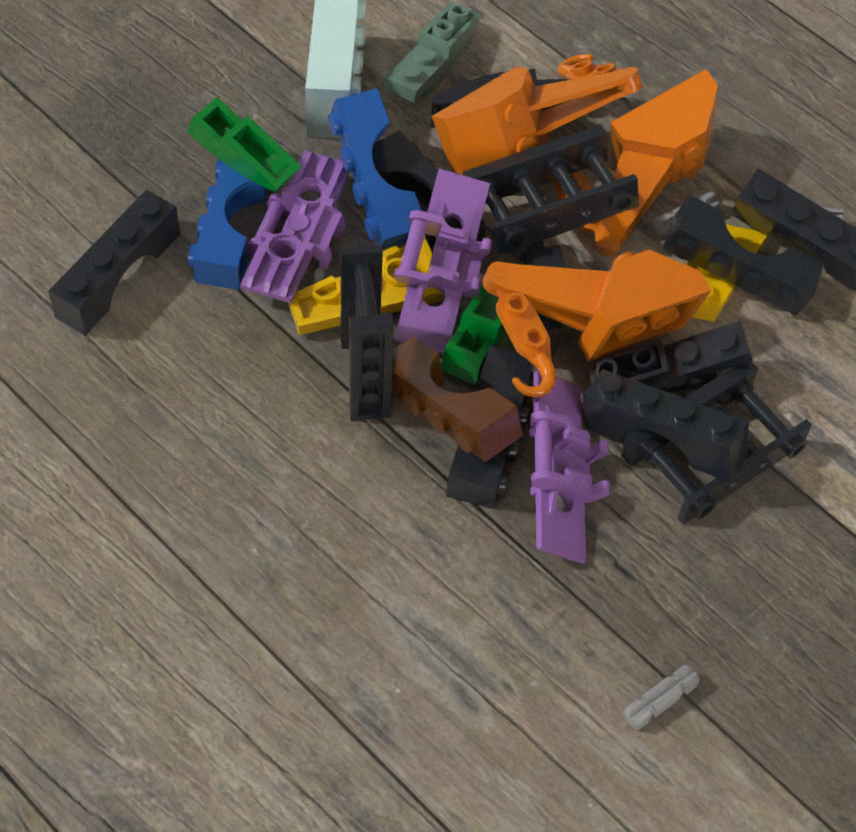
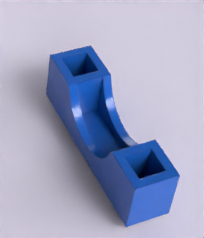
[328,88,421,249]
[188,159,269,290]

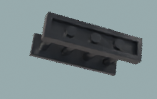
[462,124,639,256]
[340,245,394,421]
[621,361,812,525]

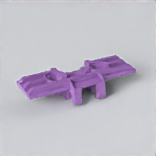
[240,150,351,303]
[394,169,492,355]
[529,370,610,564]

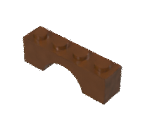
[391,336,523,462]

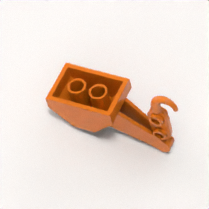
[432,54,643,175]
[554,69,718,257]
[482,249,712,398]

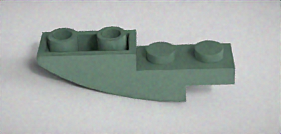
[383,2,481,103]

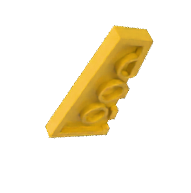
[288,235,444,335]

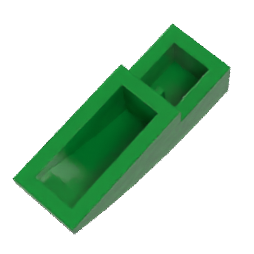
[187,97,302,192]
[441,285,506,385]

